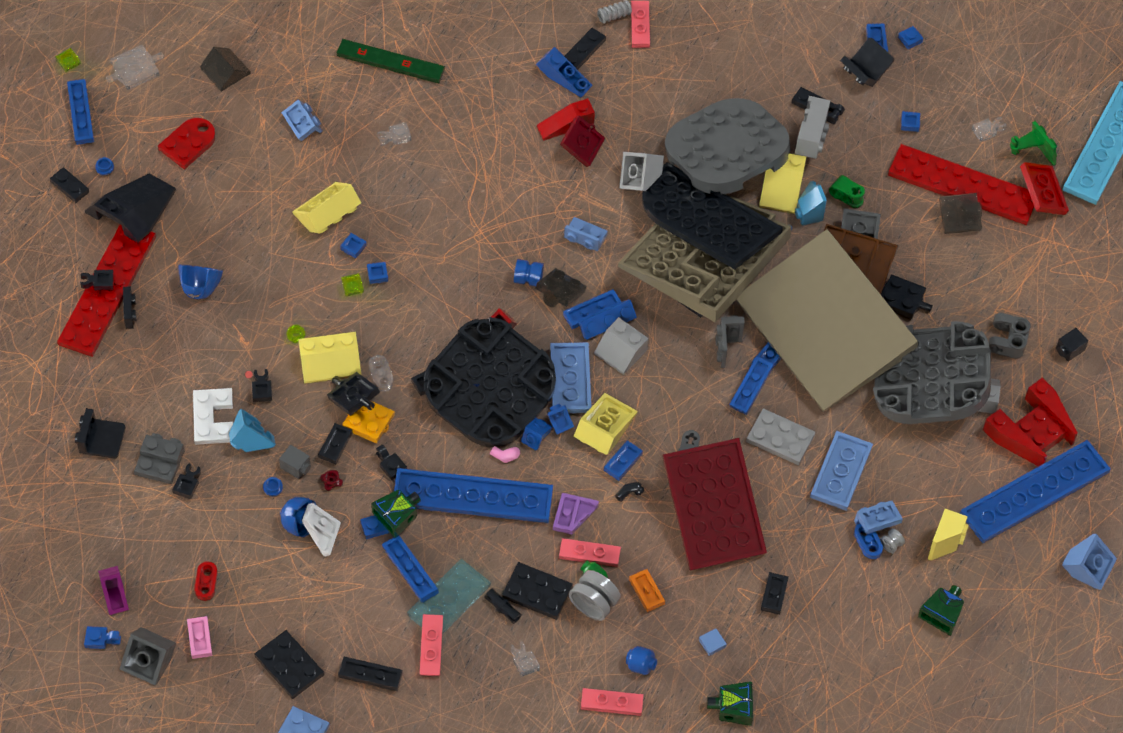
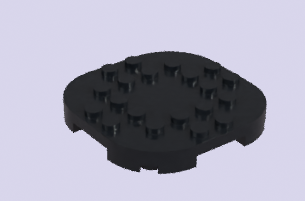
[424,317,556,447]

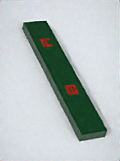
[337,39,445,84]

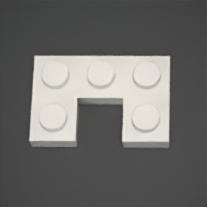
[193,388,233,445]

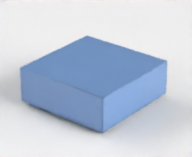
[699,628,727,656]

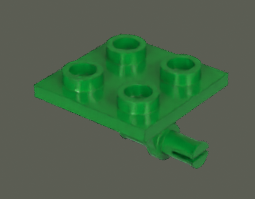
[1010,121,1057,166]

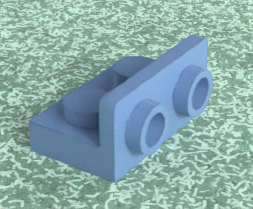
[281,99,323,141]
[564,217,608,251]
[854,500,903,534]

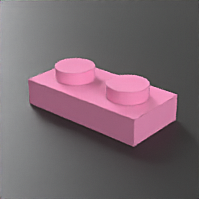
[187,616,212,659]

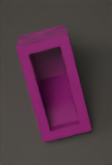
[98,566,129,615]

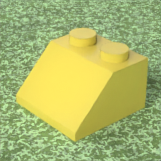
[928,509,969,560]

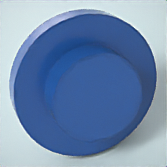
[95,157,114,175]
[263,477,283,496]

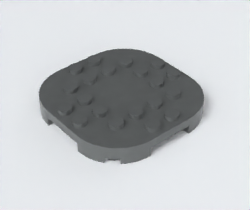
[665,98,791,194]
[873,321,991,424]

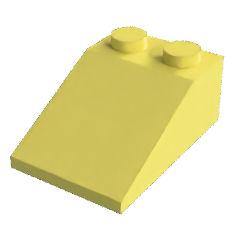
[759,154,806,214]
[574,393,638,455]

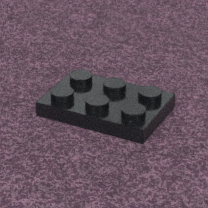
[502,562,573,620]
[254,630,324,699]

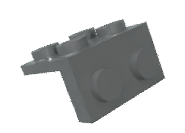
[715,315,745,368]

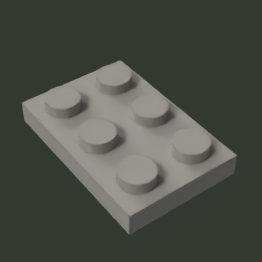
[746,409,815,466]

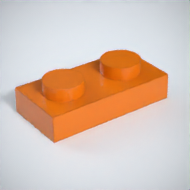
[629,569,665,612]

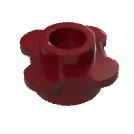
[320,470,343,491]

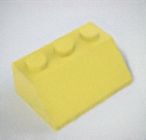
[292,182,361,234]
[298,332,361,384]

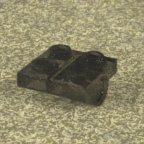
[939,193,982,234]
[535,268,587,307]

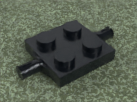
[881,274,933,319]
[327,372,380,416]

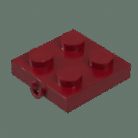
[560,116,605,167]

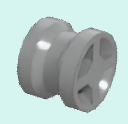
[880,528,905,554]

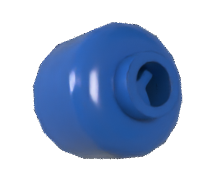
[626,646,657,675]

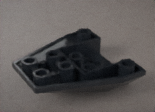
[85,173,176,243]

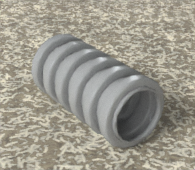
[597,0,632,24]

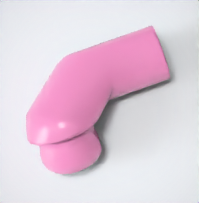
[490,446,520,463]

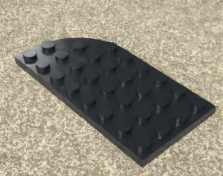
[642,162,783,270]

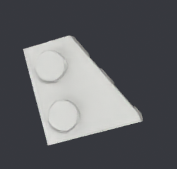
[302,503,341,556]

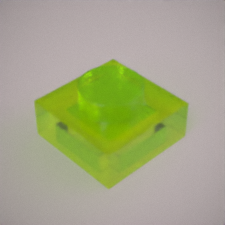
[55,48,81,72]
[341,273,364,296]

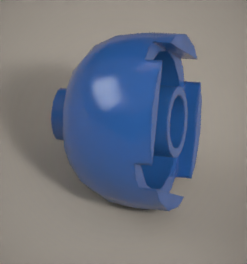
[280,497,316,537]

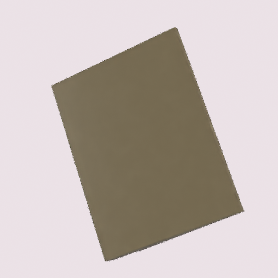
[618,194,791,322]
[736,229,918,412]

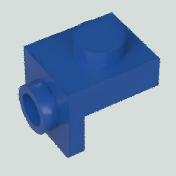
[547,403,574,435]
[521,418,553,450]

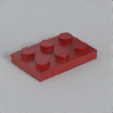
[1020,162,1069,215]

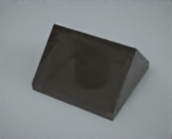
[200,47,251,92]

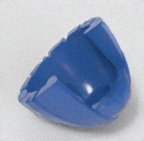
[178,264,223,299]

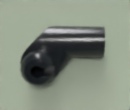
[615,482,644,502]

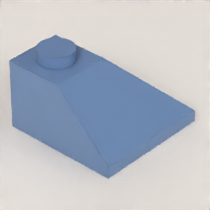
[1062,534,1117,590]

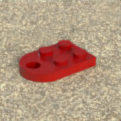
[158,118,215,170]

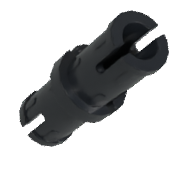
[484,588,522,624]

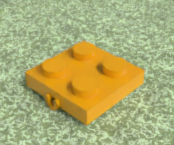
[342,401,395,444]

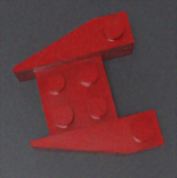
[983,377,1078,467]

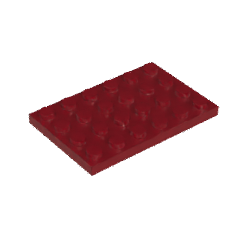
[662,438,767,571]

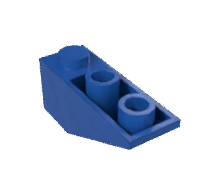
[536,47,593,97]

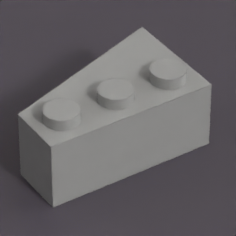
[795,96,831,159]

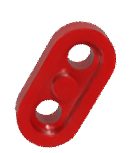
[194,561,218,601]

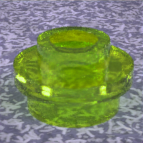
[286,324,306,343]

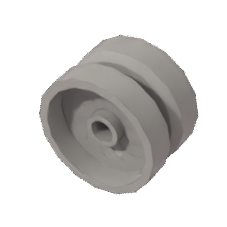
[569,570,621,621]

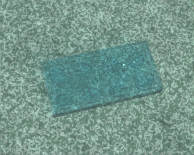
[407,559,491,634]

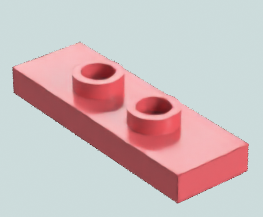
[631,1,650,48]
[559,538,621,567]
[420,614,443,676]
[581,688,644,716]

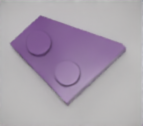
[553,493,599,535]

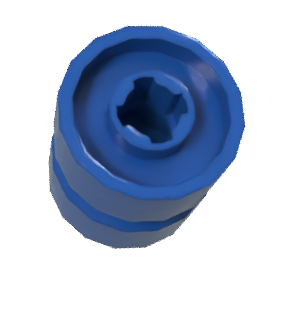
[514,259,544,287]

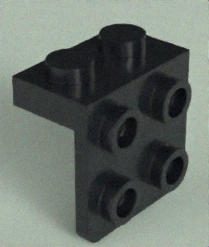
[840,38,894,87]
[75,408,126,458]

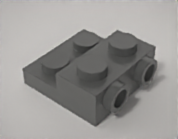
[841,209,881,239]
[134,433,185,484]

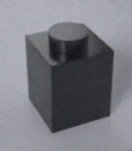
[1056,328,1089,362]

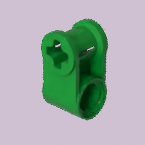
[829,175,865,208]

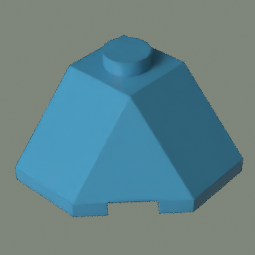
[795,181,827,225]
[229,409,276,452]

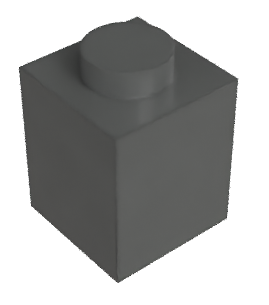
[279,444,311,479]

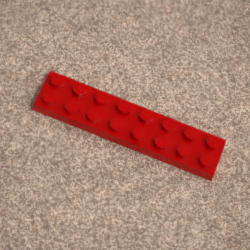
[888,144,1034,226]
[57,224,156,357]

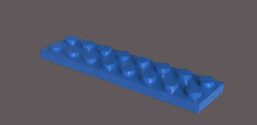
[960,440,1111,544]
[394,468,553,523]

